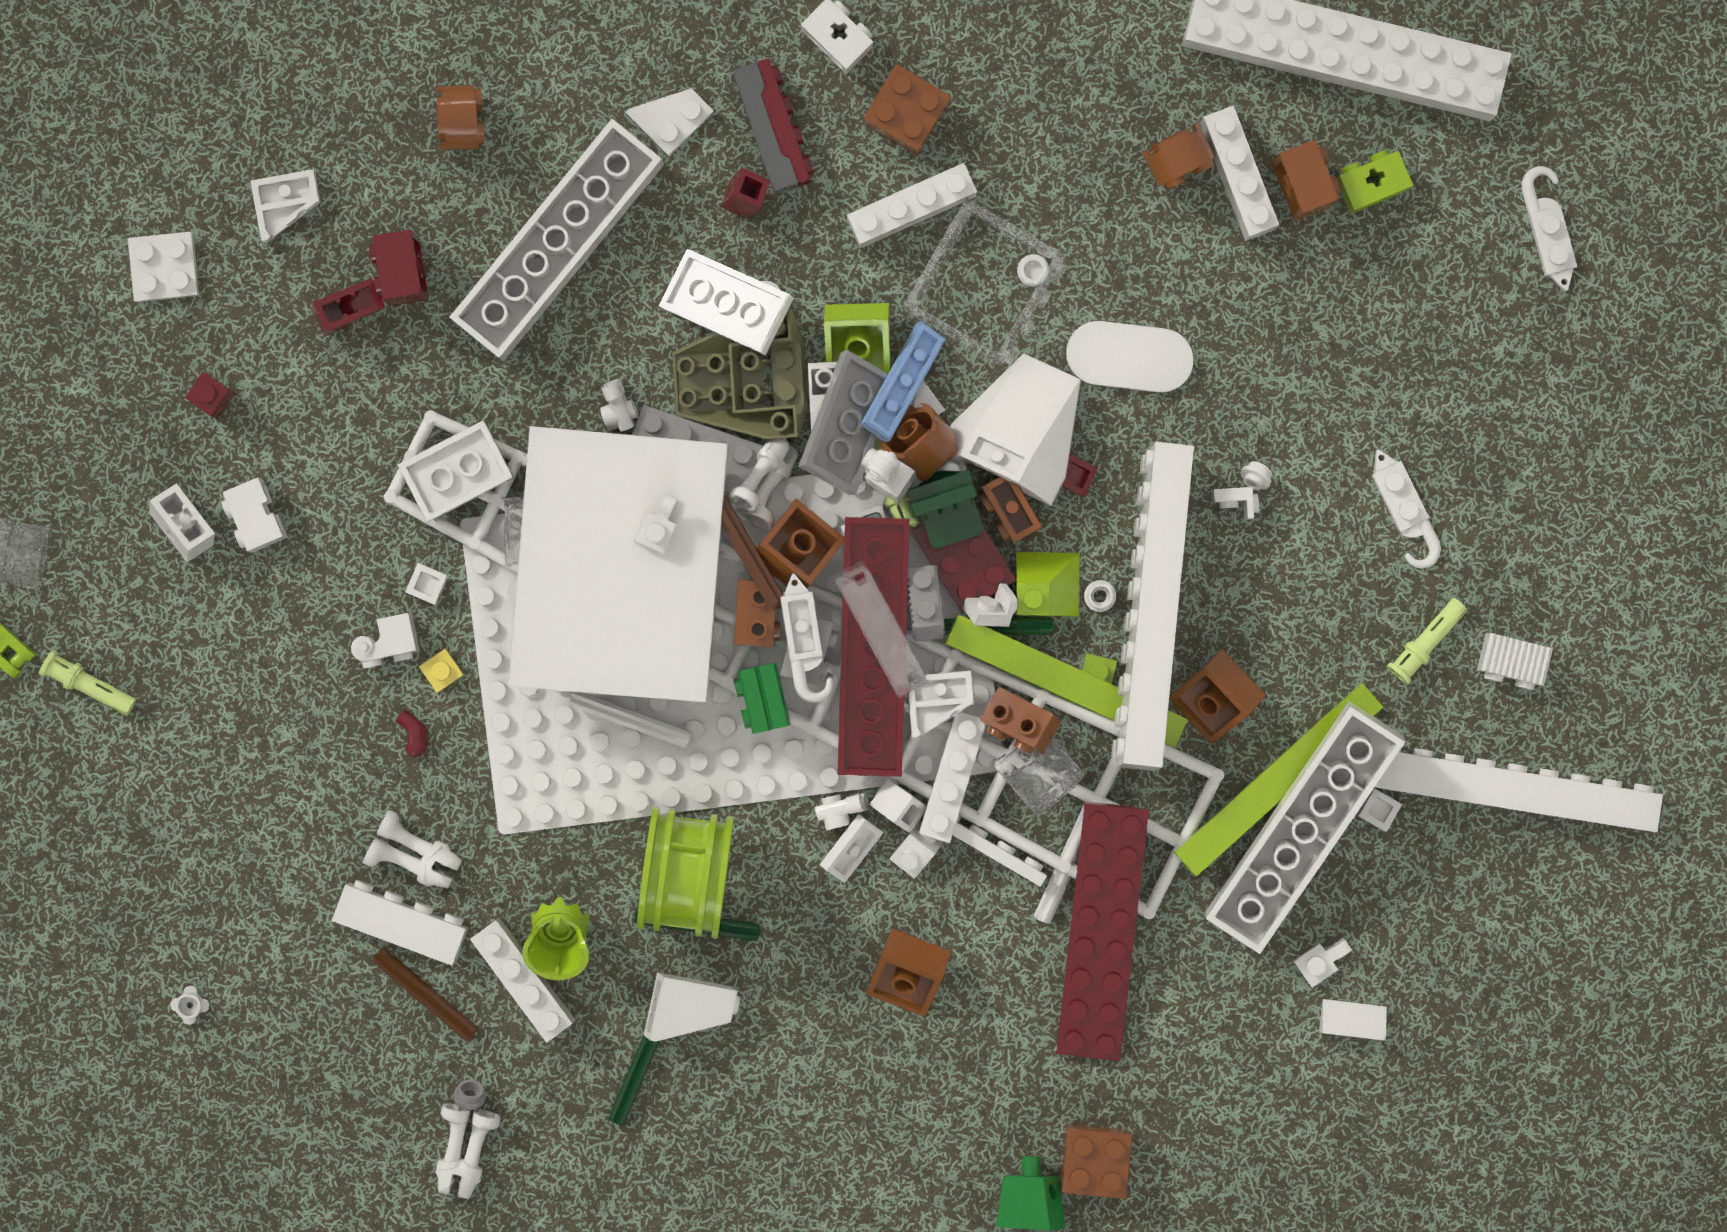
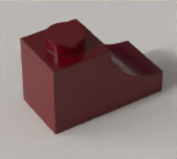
[311,278,385,337]

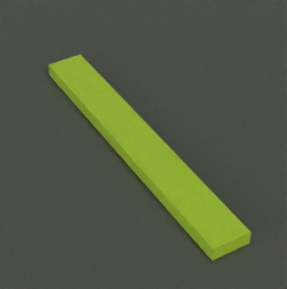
[944,614,1188,748]
[1173,683,1383,877]

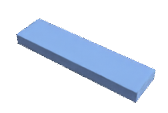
[860,321,946,443]

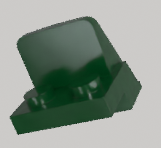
[908,469,983,549]

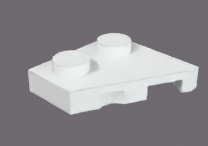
[626,88,714,157]
[251,169,321,243]
[907,671,975,738]

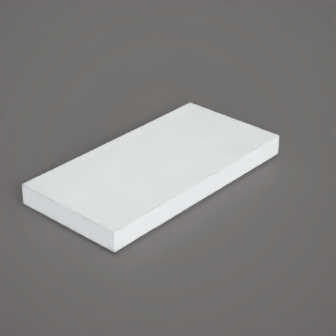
[659,249,794,355]

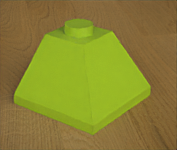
[1015,552,1080,617]

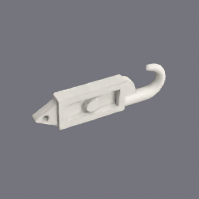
[1522,166,1577,291]
[1371,450,1441,569]
[780,574,833,702]

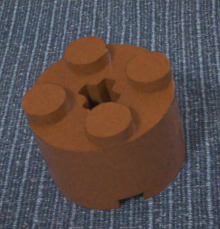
[435,85,485,151]
[1141,122,1216,190]
[881,403,958,481]

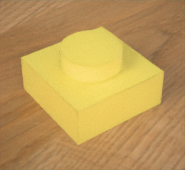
[419,649,464,693]

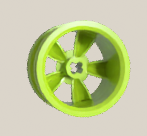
[637,806,734,939]

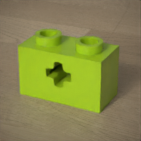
[1336,149,1413,215]

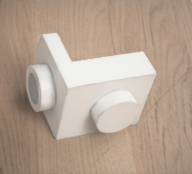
[890,821,943,879]

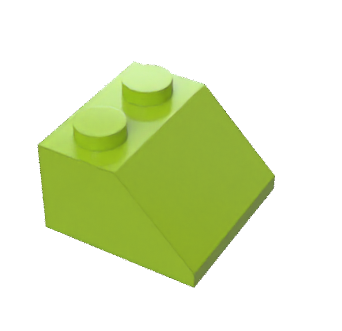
[824,303,891,373]

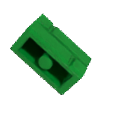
[733,662,791,734]

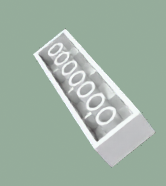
[449,119,664,361]
[1206,701,1405,954]

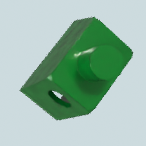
[996,1156,1065,1231]

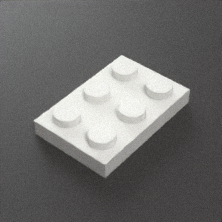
[398,420,514,522]

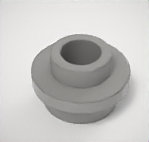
[454,1080,486,1110]

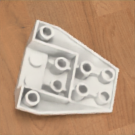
[950,354,1081,506]

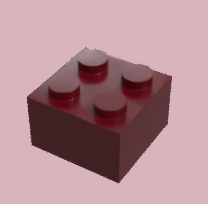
[369,229,429,306]

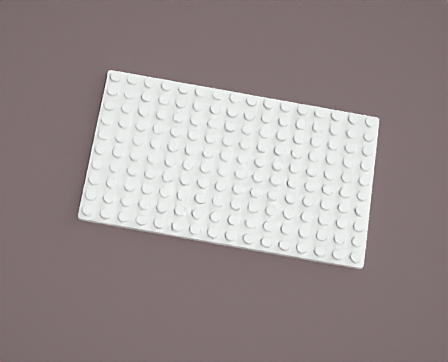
[460,459,1003,834]

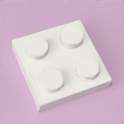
[128,232,199,302]

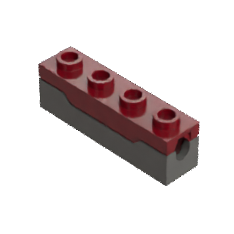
[732,58,814,195]

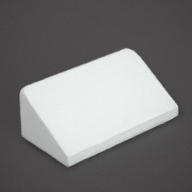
[1319,999,1387,1041]

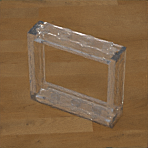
[902,198,1067,368]
[835,559,928,698]

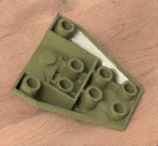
[672,308,808,440]

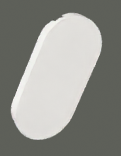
[1066,321,1193,393]

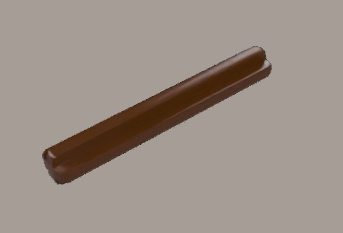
[721,494,784,608]
[372,949,478,1041]

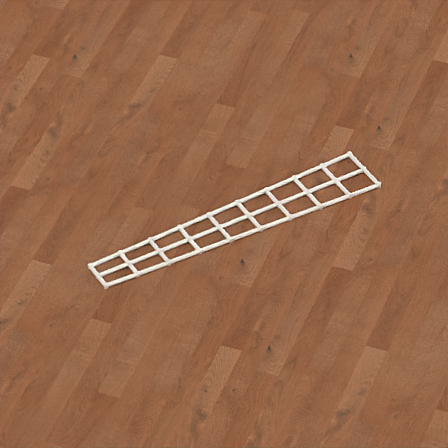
[384,410,1224,919]

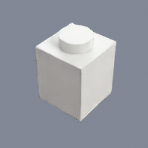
[869,779,927,833]

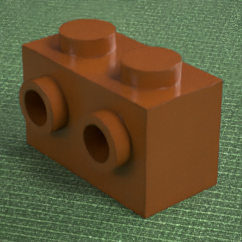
[979,477,1042,544]
[734,580,782,647]
[980,687,1061,755]

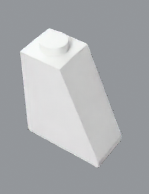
[644,972,740,1041]

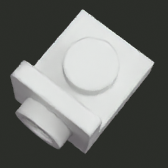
[1211,487,1259,520]
[963,583,1017,627]

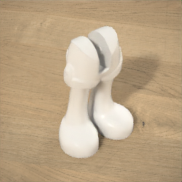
[727,438,798,530]
[363,810,462,888]
[435,1104,501,1199]

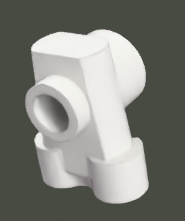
[600,378,639,432]
[815,793,869,830]

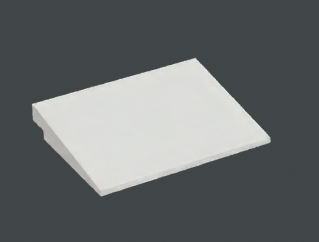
[508,426,728,702]

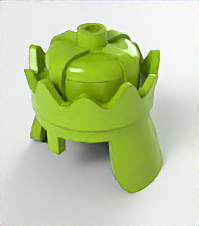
[522,897,590,980]

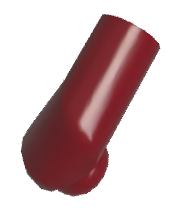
[395,709,428,757]

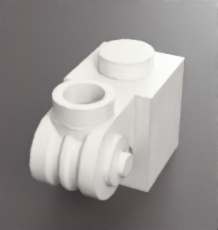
[862,448,917,504]
[351,613,420,669]

